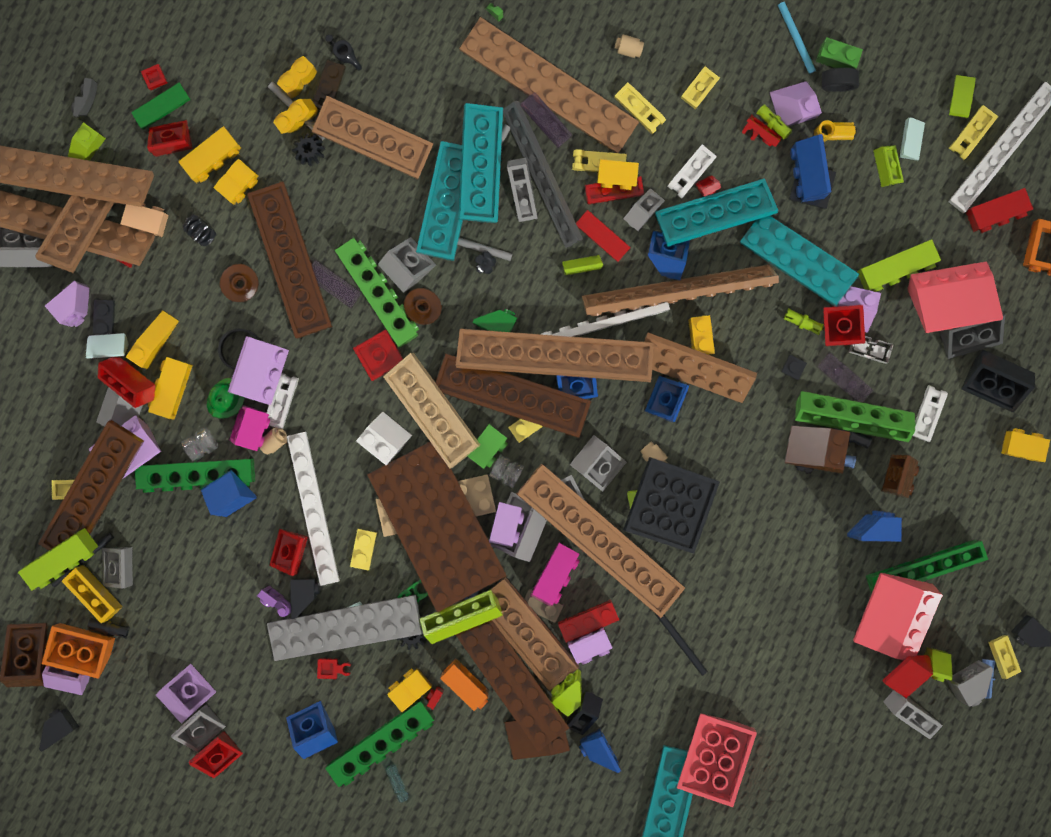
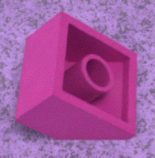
[229,405,270,451]

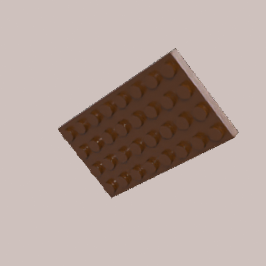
[367,442,507,613]

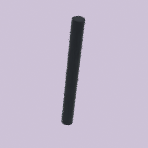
[50,532,114,587]
[655,614,708,676]

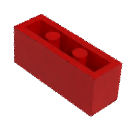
[966,188,1033,233]
[98,356,155,408]
[558,600,619,643]

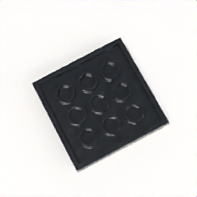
[623,457,720,554]

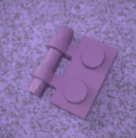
[257,586,291,617]

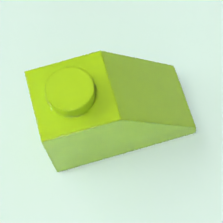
[68,122,106,161]

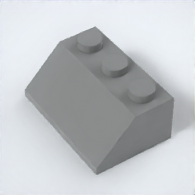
[0,227,53,267]
[490,492,547,562]

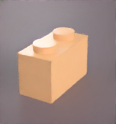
[121,203,169,237]

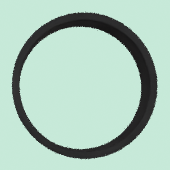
[218,328,260,370]

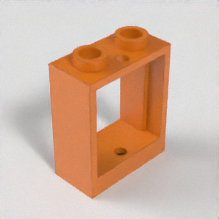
[1023,219,1051,276]
[440,658,489,711]

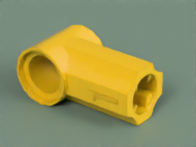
[814,120,855,142]

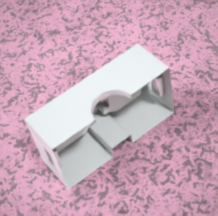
[849,336,893,364]

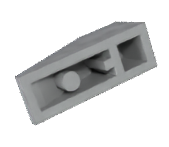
[507,157,538,222]
[883,690,943,739]

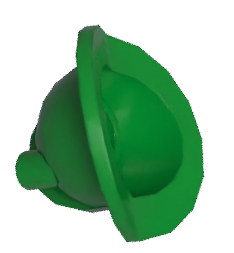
[207,378,244,419]

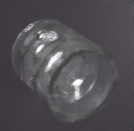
[181,427,219,462]
[489,454,524,488]

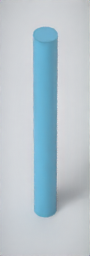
[778,2,816,74]

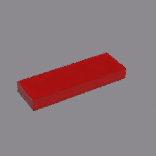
[585,176,644,205]
[576,210,631,262]

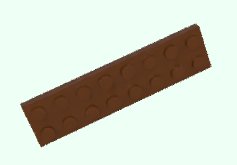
[247,182,333,339]
[436,354,591,438]
[38,420,144,550]
[456,620,570,752]

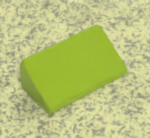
[873,145,904,187]
[562,255,603,275]

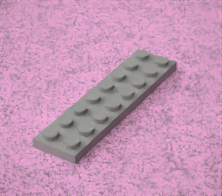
[267,595,423,661]

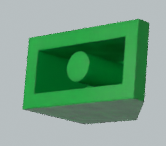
[472,309,517,332]

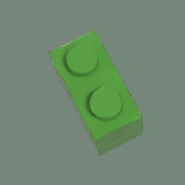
[816,37,863,69]
[468,424,508,469]

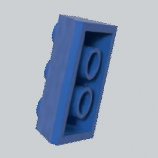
[790,134,831,203]
[847,511,902,542]

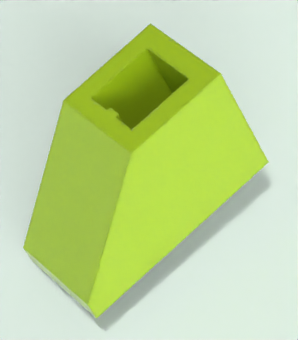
[925,647,952,682]
[551,669,582,716]

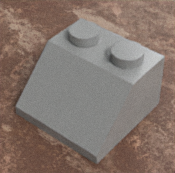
[378,237,436,293]
[570,435,627,492]
[945,660,993,707]

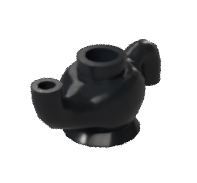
[325,34,362,71]

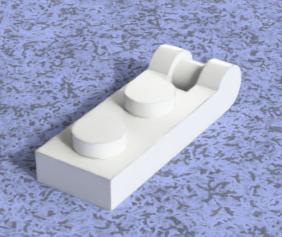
[667,145,717,198]
[267,373,299,429]
[913,385,948,442]

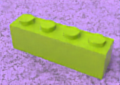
[857,240,941,292]
[18,528,98,590]
[420,590,503,644]

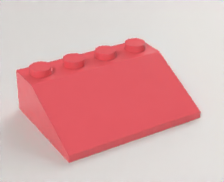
[908,261,1003,333]
[853,573,942,660]
[677,713,757,807]

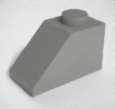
[623,188,665,231]

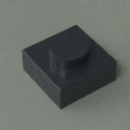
[781,355,807,380]

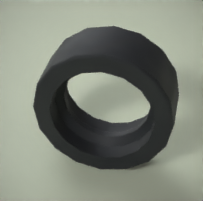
[822,68,859,92]

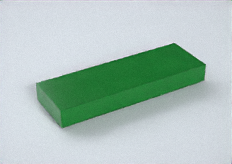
[131,82,191,130]

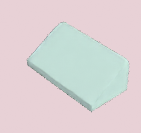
[900,118,925,161]
[86,333,129,358]

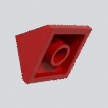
[147,120,193,156]
[823,305,865,346]
[269,529,308,576]
[882,655,933,698]
[189,731,243,778]

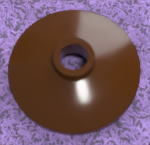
[220,264,259,302]
[404,288,442,325]

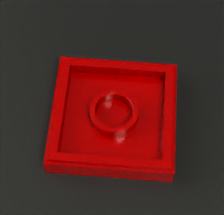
[353,329,403,381]

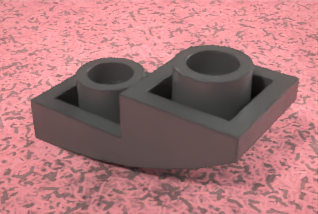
[71,78,98,120]

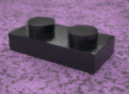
[93,300,115,335]

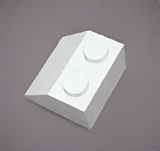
[356,412,412,465]

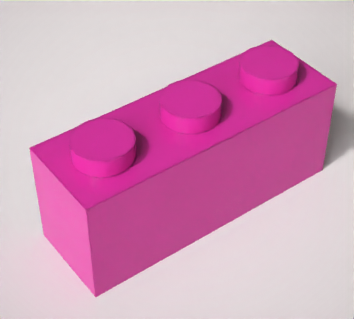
[530,543,580,606]

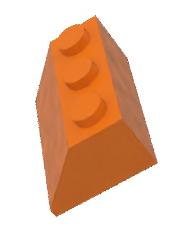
[42,623,115,678]

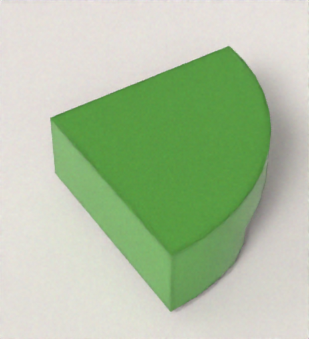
[485,3,503,22]

